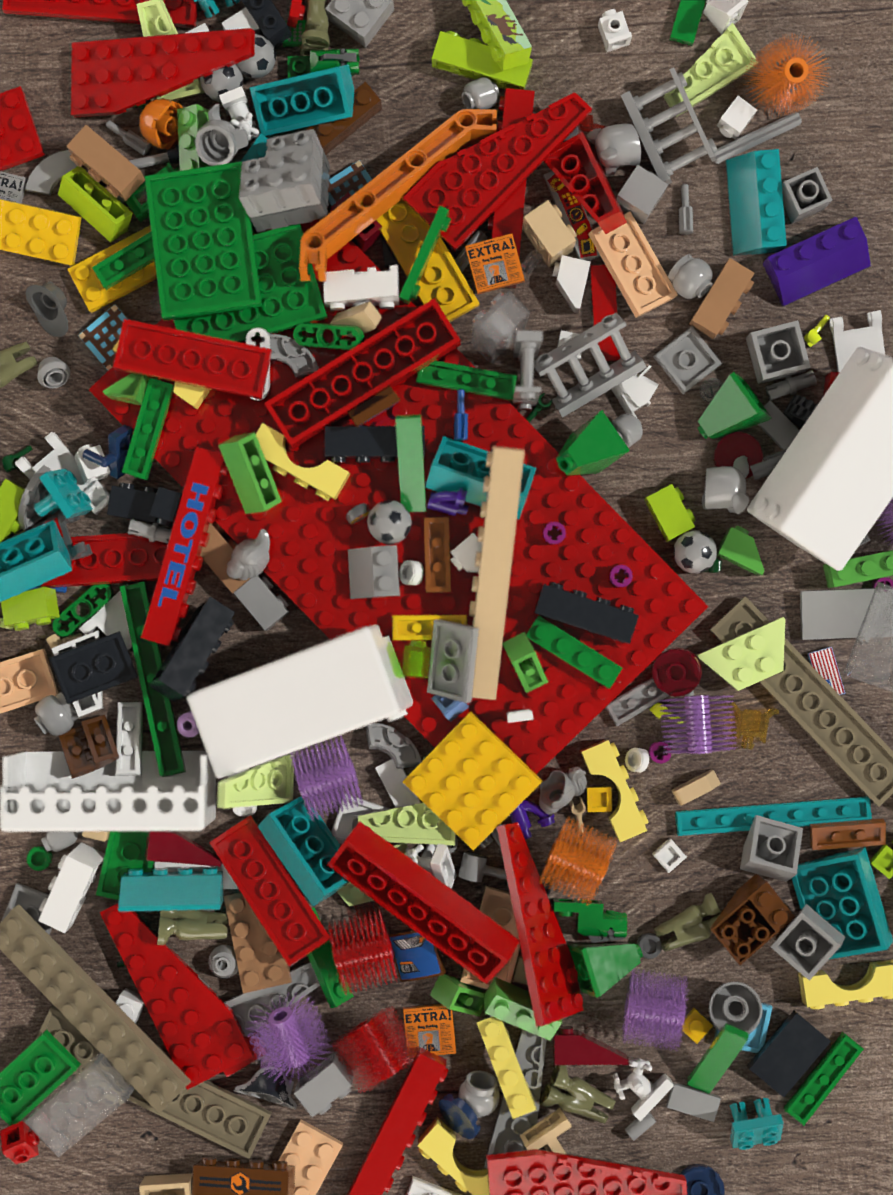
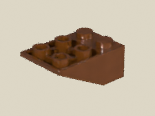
[710,874,795,966]

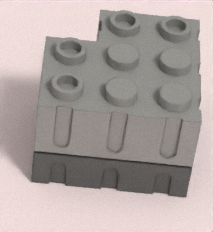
[239,129,330,232]

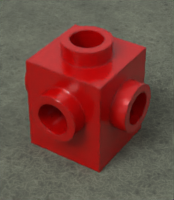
[0,1121,40,1165]

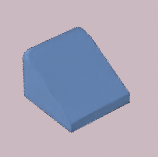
[431,695,469,721]

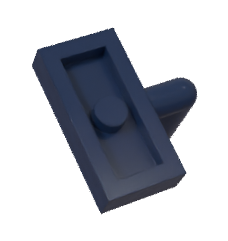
[82,425,132,479]

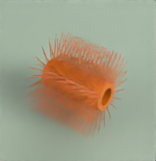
[744,33,831,117]
[539,816,617,906]

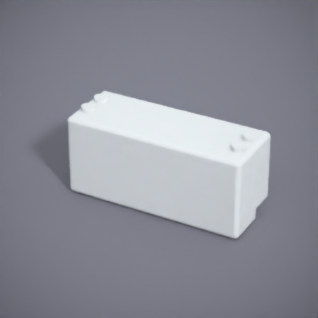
[747,347,893,571]
[187,625,413,778]
[0,751,216,832]

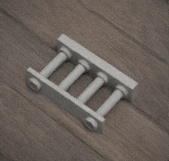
[621,67,718,185]
[533,312,647,418]
[512,330,543,410]

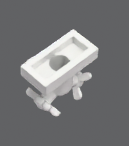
[219,86,260,141]
[405,844,457,889]
[613,1057,674,1121]

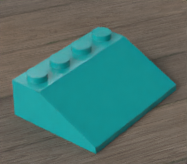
[792,847,893,959]

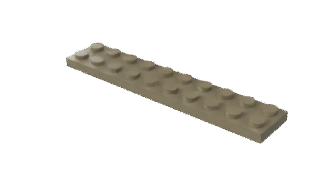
[709,596,893,807]
[0,904,191,1114]
[36,1006,272,1159]

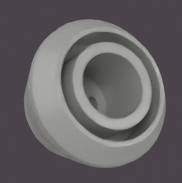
[37,357,70,388]
[208,945,238,978]

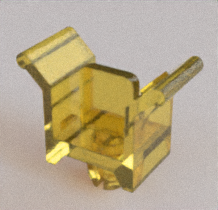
[727,702,779,750]

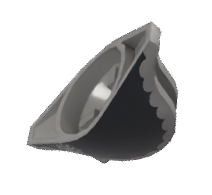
[234,1066,297,1110]

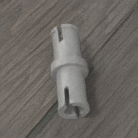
[765,370,817,401]
[128,519,172,543]

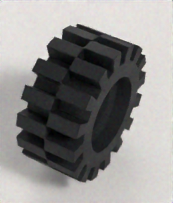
[783,395,818,428]

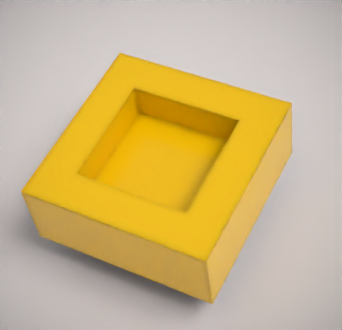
[586,786,612,812]
[681,1008,713,1044]

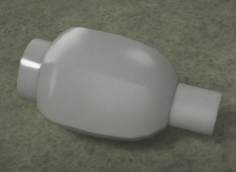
[41,831,83,852]

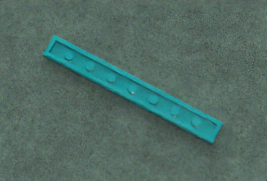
[675,796,872,836]

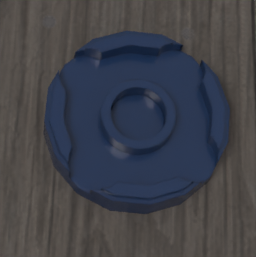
[439,1094,481,1139]
[680,1164,725,1195]

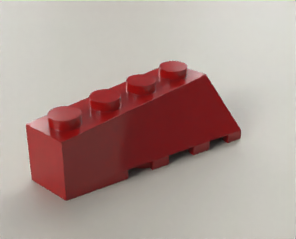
[544,132,627,234]

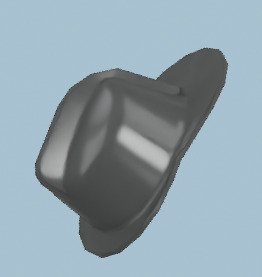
[25,281,68,337]

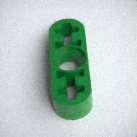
[293,323,364,349]
[53,584,114,636]

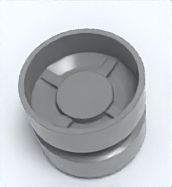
[709,982,762,1034]

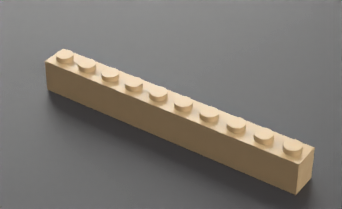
[468,446,524,700]

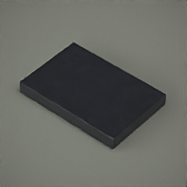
[49,631,138,705]
[747,1010,831,1097]

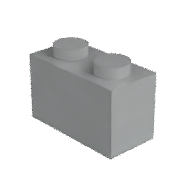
[234,575,289,631]

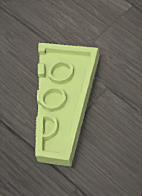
[136,0,204,101]
[664,23,759,117]
[218,753,295,808]
[358,802,456,846]

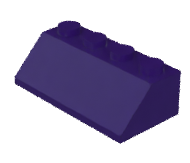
[762,217,871,307]

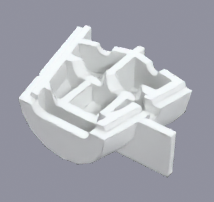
[611,365,659,418]

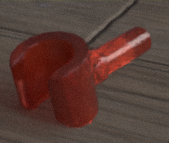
[580,115,607,132]

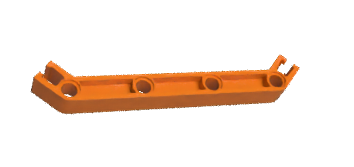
[299,109,497,282]

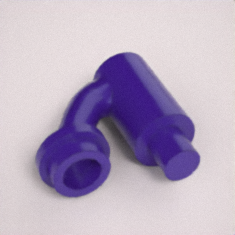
[427,487,469,516]
[509,800,555,840]

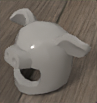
[195,104,248,166]
[587,124,641,176]
[702,456,749,514]

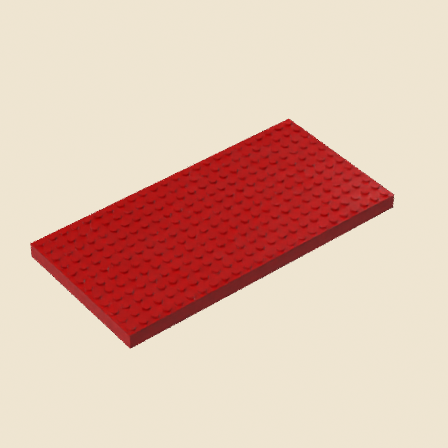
[89,219,708,774]

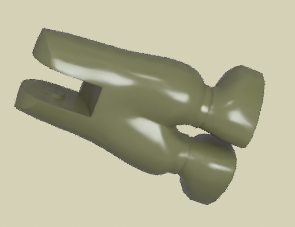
[300,0,330,56]
[0,342,38,388]
[654,892,721,952]
[157,910,228,946]
[540,1065,616,1124]

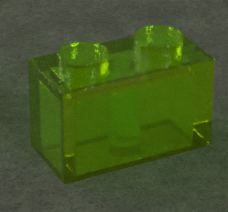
[402,641,431,678]

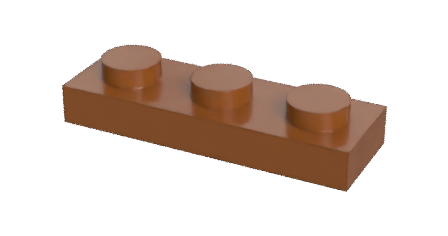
[424,517,451,593]
[810,818,886,850]

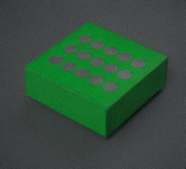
[283,20,306,47]

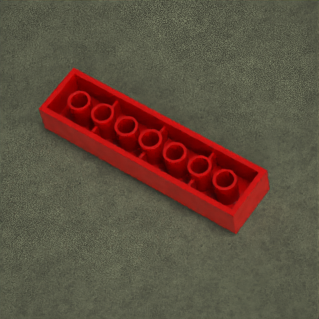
[264,298,461,449]
[327,821,519,984]

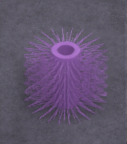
[660,695,737,754]
[290,735,363,821]
[622,969,688,1051]
[246,992,332,1084]

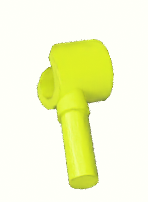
[804,315,830,347]
[650,702,684,724]

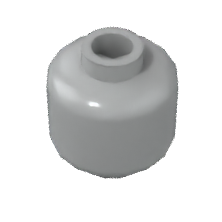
[462,77,499,109]
[611,414,643,448]

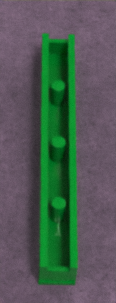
[120,581,186,777]

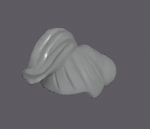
[226,529,270,581]
[539,767,587,815]

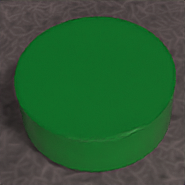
[26,846,53,871]

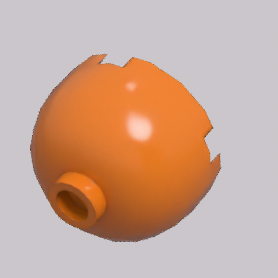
[139,98,183,149]

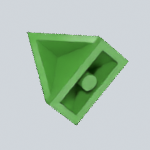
[103,373,151,406]

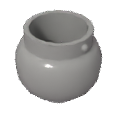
[668,254,713,299]
[34,692,79,736]
[458,1070,500,1118]

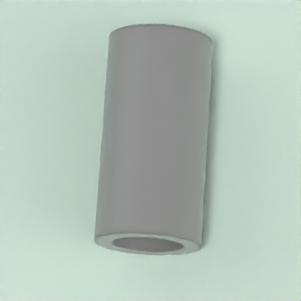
[625,1112,657,1141]

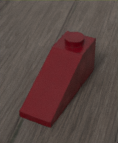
[145,831,221,867]
[553,1026,629,1065]

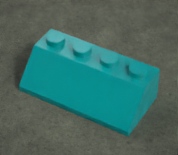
[250,64,354,136]
[726,149,787,256]
[425,436,536,519]
[0,520,72,602]
[257,796,349,907]
[118,867,223,911]

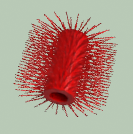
[328,909,397,994]
[331,1007,420,1093]

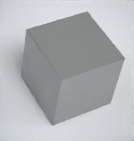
[616,165,668,224]
[782,167,832,224]

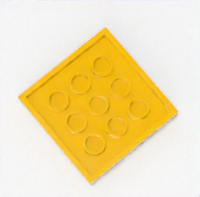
[403,711,542,851]

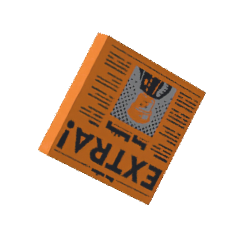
[465,234,525,295]
[403,1004,456,1058]

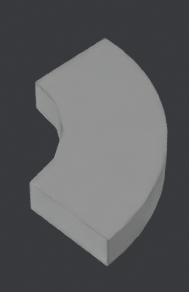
[25,150,77,196]
[261,334,319,379]
[18,465,51,531]
[365,723,421,769]

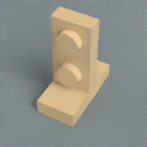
[520,1108,572,1155]

